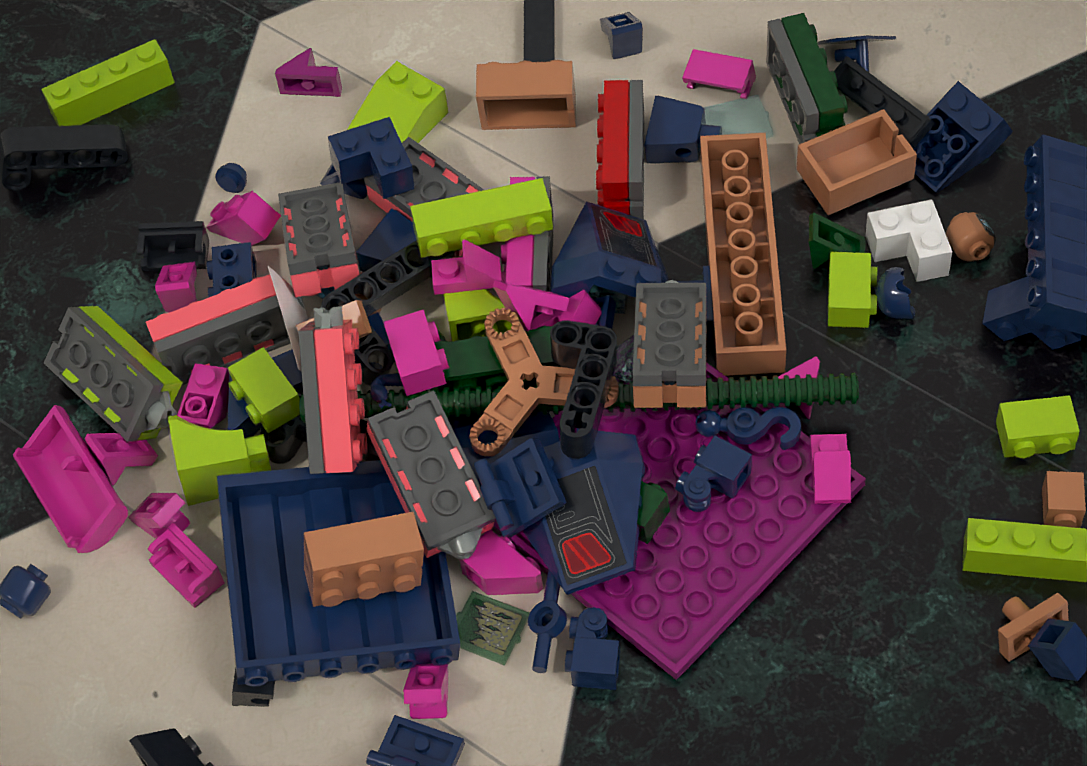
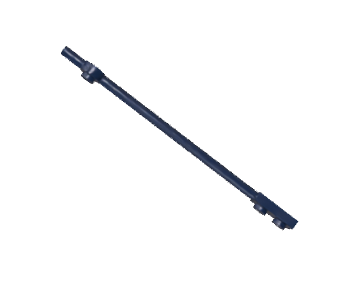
[528,295,616,673]

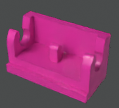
[682,49,756,99]
[148,523,224,608]

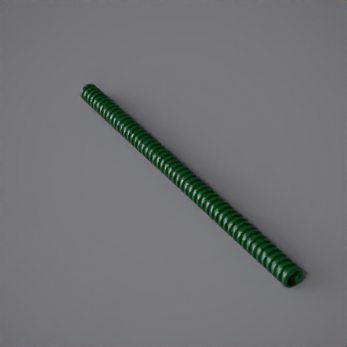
[299,373,859,424]

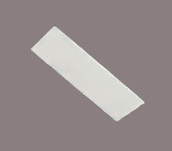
[268,266,308,372]

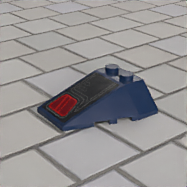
[551,201,669,298]
[522,431,645,595]

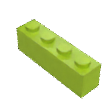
[42,39,175,126]
[410,178,553,258]
[963,518,1087,582]

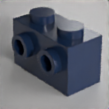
[207,242,257,298]

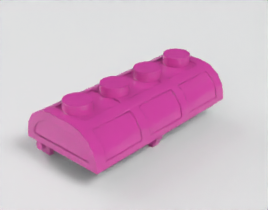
[13,405,128,553]

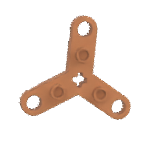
[470,308,619,456]

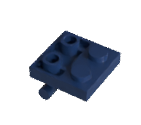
[474,438,567,537]
[366,715,465,766]

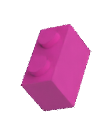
[383,310,449,396]

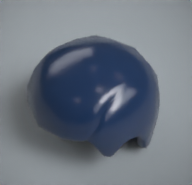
[876,267,915,319]

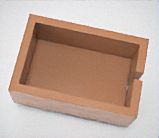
[476,60,576,130]
[797,109,917,215]
[304,512,424,607]

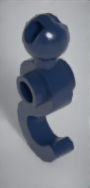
[695,407,801,450]

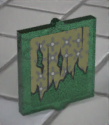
[456,591,530,666]

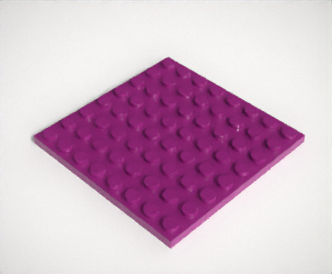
[491,341,866,680]

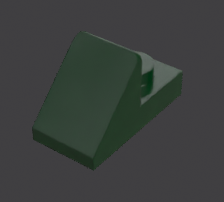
[809,212,865,269]

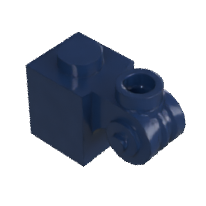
[675,436,752,512]
[565,607,621,690]

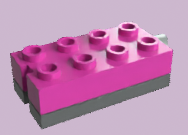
[501,176,554,319]

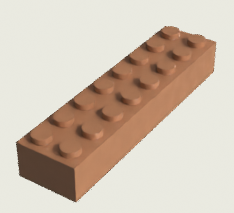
[700,132,786,376]

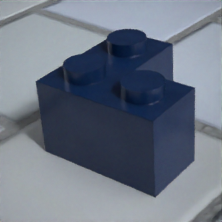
[328,117,414,199]
[982,276,1082,350]

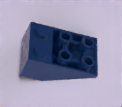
[913,81,1013,193]

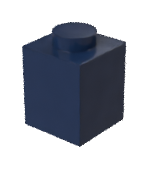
[1028,618,1087,681]

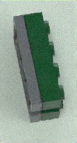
[766,13,848,144]

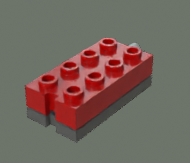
[596,80,645,219]

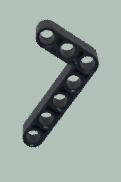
[320,240,455,386]

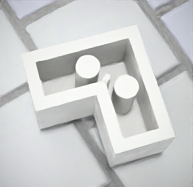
[865,200,952,282]

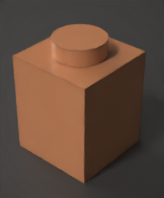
[1042,471,1086,528]

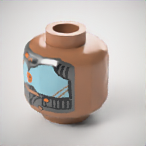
[946,212,996,262]

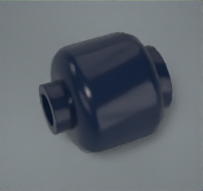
[0,564,51,619]

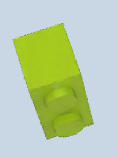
[828,252,877,328]
[228,347,300,433]
[996,396,1080,458]

